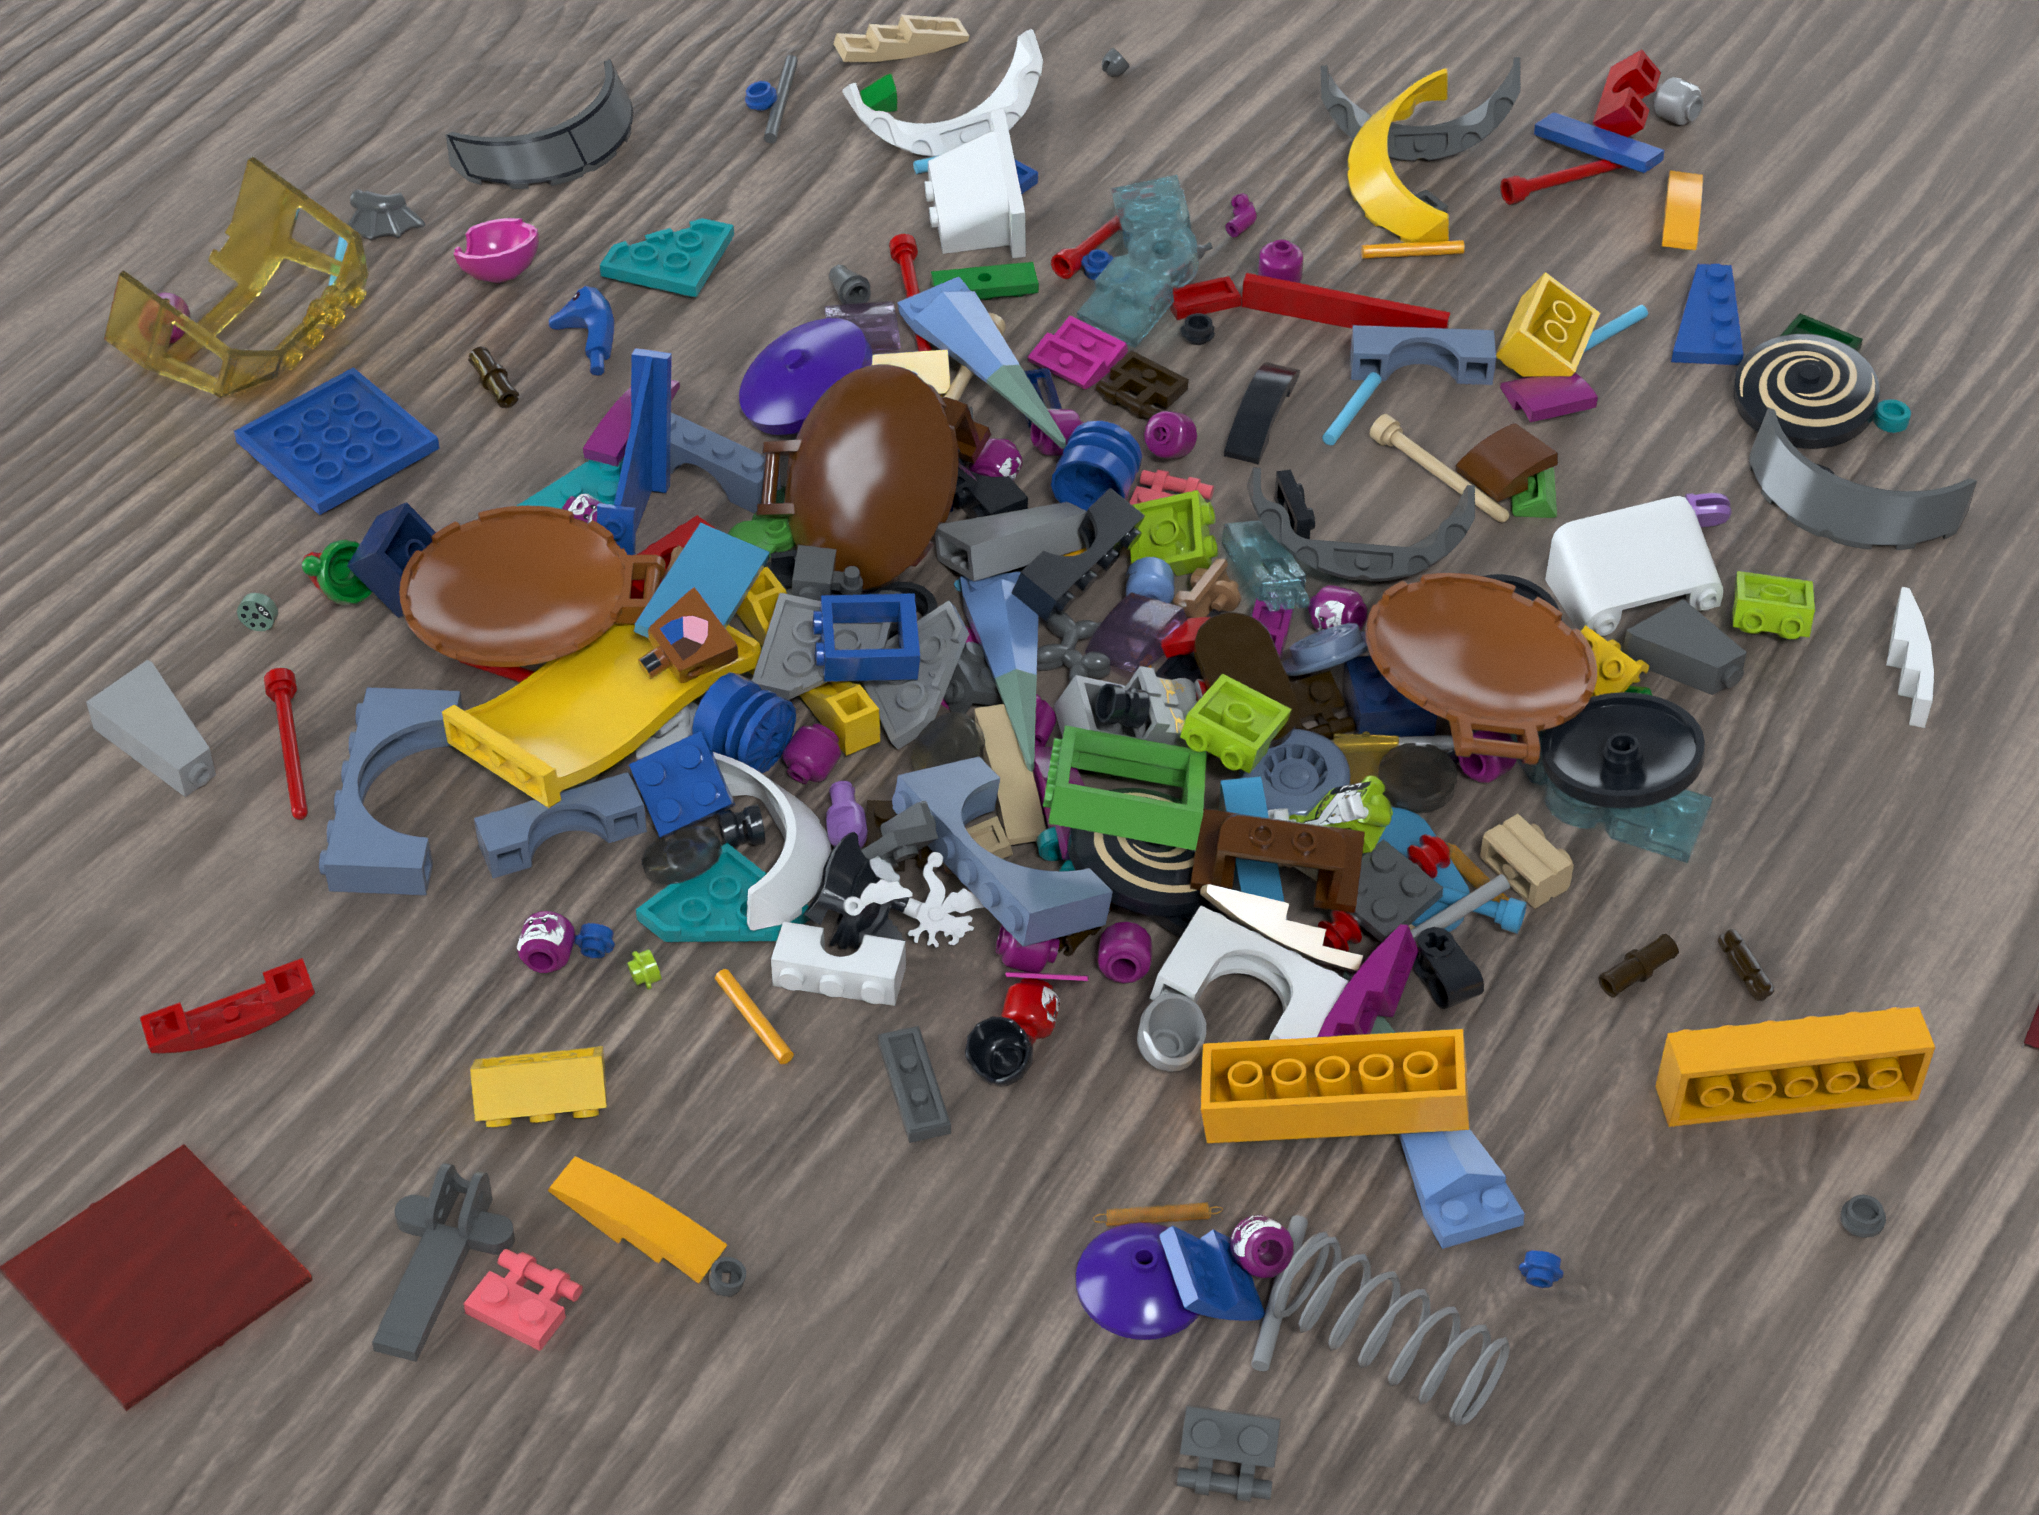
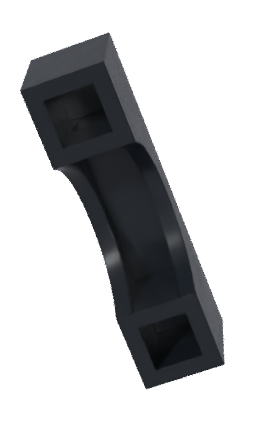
[953,458,1028,519]
[1012,488,1145,621]

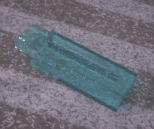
[1222,520,1309,611]

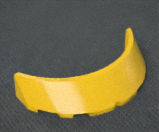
[1348,68,1449,243]

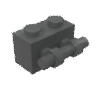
[792,545,863,601]
[1177,1405,1281,1502]

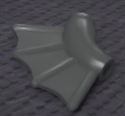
[343,190,425,240]

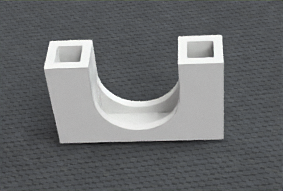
[1150,906,1349,1040]

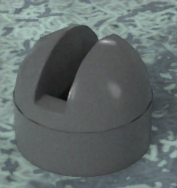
[1102,48,1130,77]
[709,1257,747,1297]

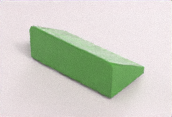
[1512,467,1557,518]

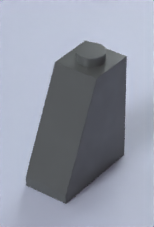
[1622,599,1747,695]

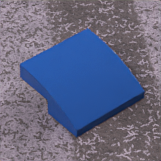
[1159,1225,1265,1321]

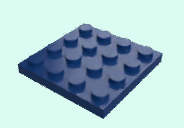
[234,367,440,515]

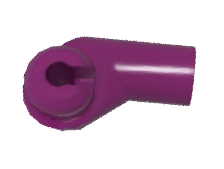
[1225,193,1257,237]
[1035,694,1057,747]

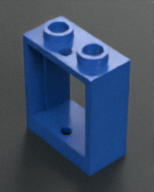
[813,594,920,682]

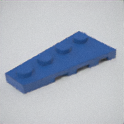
[1671,264,1744,365]

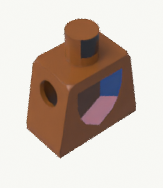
[638,587,738,683]

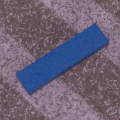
[1534,112,1664,173]

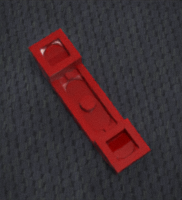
[139,958,315,1053]

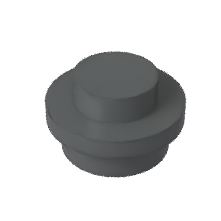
[1840,1195,1886,1238]

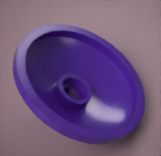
[1076,1222,1200,1340]

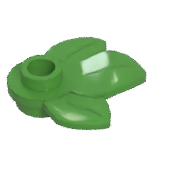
[727,512,795,557]

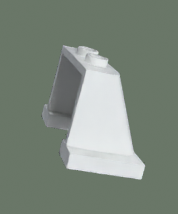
[924,109,1026,258]

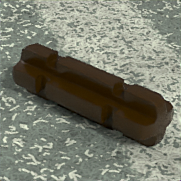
[1718,929,1774,1001]

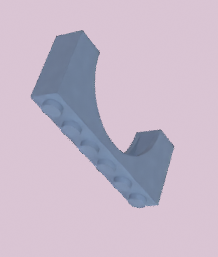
[319,687,463,895]
[892,757,1113,947]

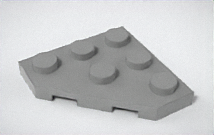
[752,592,892,700]
[862,600,969,750]

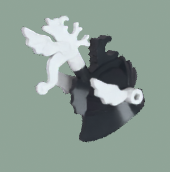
[803,832,984,949]

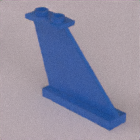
[597,348,672,555]

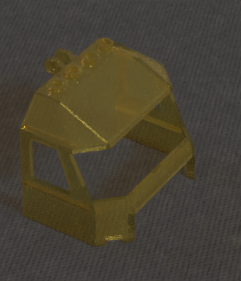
[104,156,369,398]

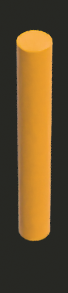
[1361,240,1465,259]
[715,969,794,1064]

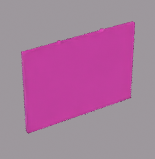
[1005,971,1089,981]

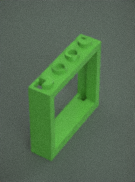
[1043,725,1206,851]

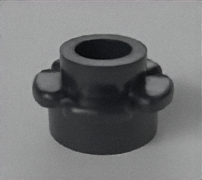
[1181,313,1215,345]

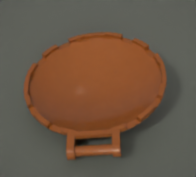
[399,505,666,667]
[1365,573,1597,765]

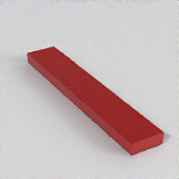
[1242,273,1450,329]

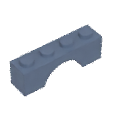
[1350,325,1496,385]
[670,412,781,513]
[474,772,647,879]

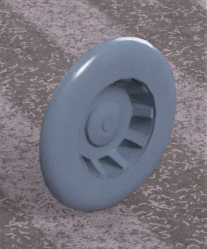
[1282,623,1368,676]
[1239,729,1351,817]

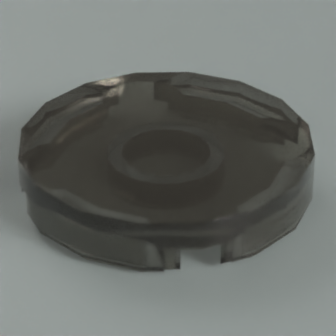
[911,712,985,771]
[1377,743,1457,813]
[641,826,723,885]

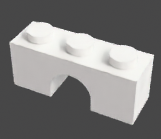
[771,921,906,1006]

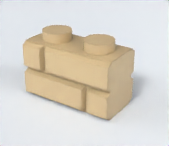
[1480,814,1574,909]

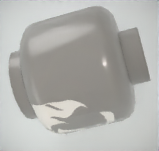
[1652,77,1704,125]

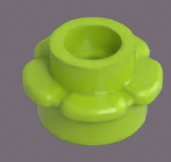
[627,949,662,989]

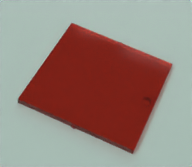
[0,1144,313,1411]

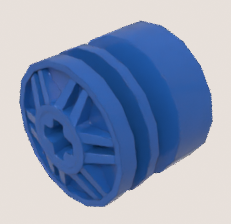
[1051,421,1142,511]
[692,672,796,774]

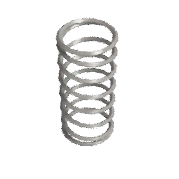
[1273,1232,1510,1427]

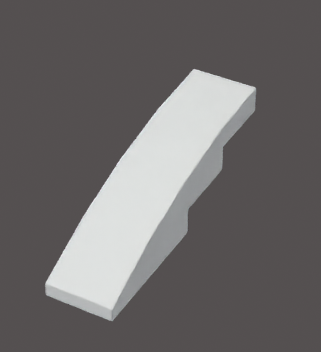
[1886,587,1934,728]

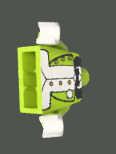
[1268,775,1393,853]

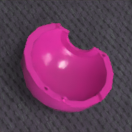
[453,218,539,283]

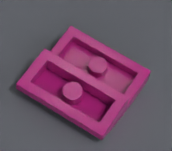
[1027,316,1128,389]

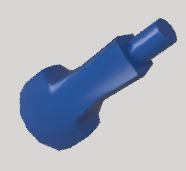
[549,286,615,375]

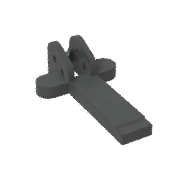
[372,1163,515,1362]

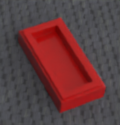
[1164,276,1242,320]

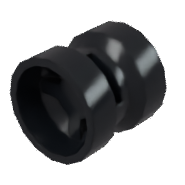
[1095,684,1150,728]
[718,804,766,849]

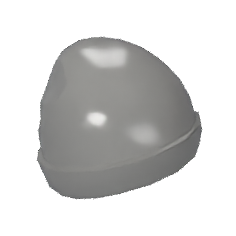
[1137,993,1206,1072]

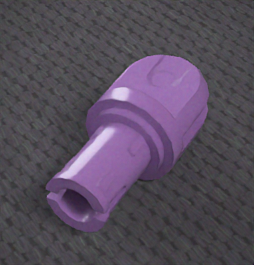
[1685,493,1732,527]
[826,781,868,848]

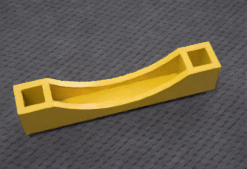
[736,567,880,756]

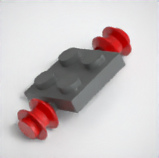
[1318,834,1450,952]

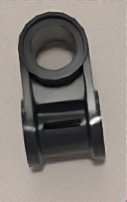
[1412,927,1484,1009]

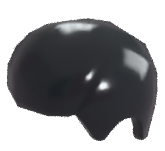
[965,1016,1033,1086]

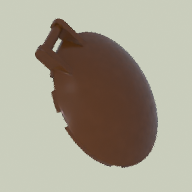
[756,364,958,591]

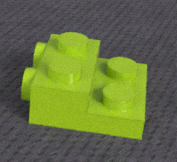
[1130,490,1218,576]
[1732,571,1815,639]
[1180,674,1292,774]

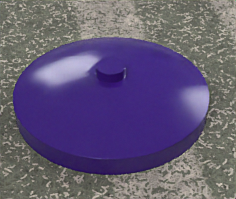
[739,318,873,435]

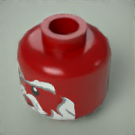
[1001,978,1060,1044]

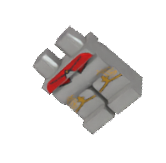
[1124,666,1210,758]

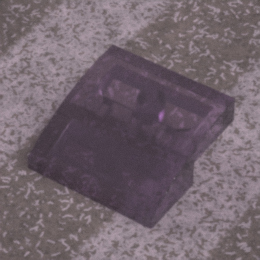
[824,301,901,351]
[1085,592,1187,673]

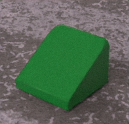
[860,73,897,112]

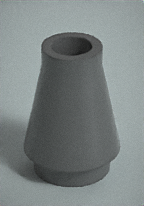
[829,265,871,308]

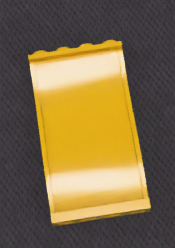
[442,624,762,808]

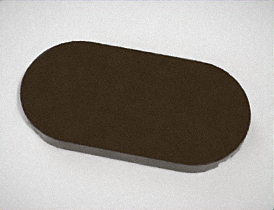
[1194,612,1299,748]

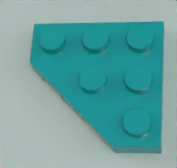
[599,218,734,297]
[517,457,624,509]
[636,843,810,942]

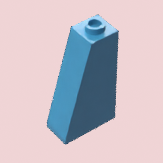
[1218,776,1285,929]

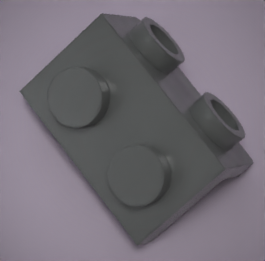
[943,642,1004,718]
[861,801,938,869]

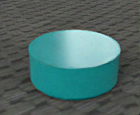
[1873,399,1911,433]
[1037,827,1063,861]

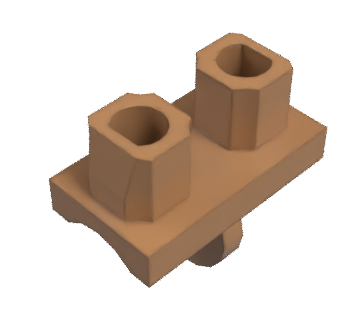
[1173,558,1241,618]

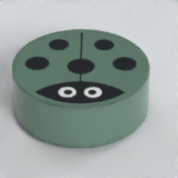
[237,593,278,631]

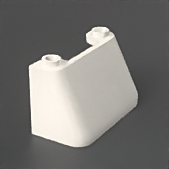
[1545,496,1723,636]

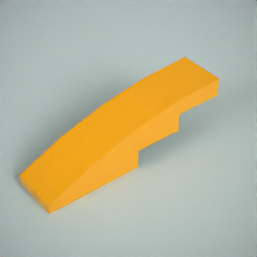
[1662,171,1703,250]
[548,1156,728,1284]

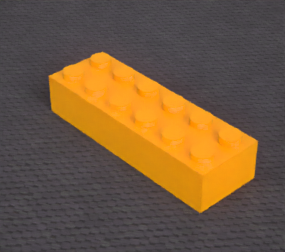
[1655,1006,1935,1127]
[1201,1029,1469,1144]

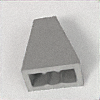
[935,502,1087,581]
[86,660,216,797]

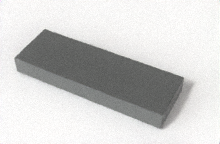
[878,1026,951,1143]

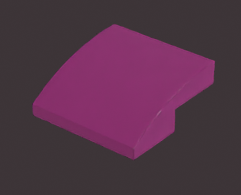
[1500,373,1598,422]

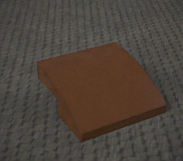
[1456,423,1558,501]

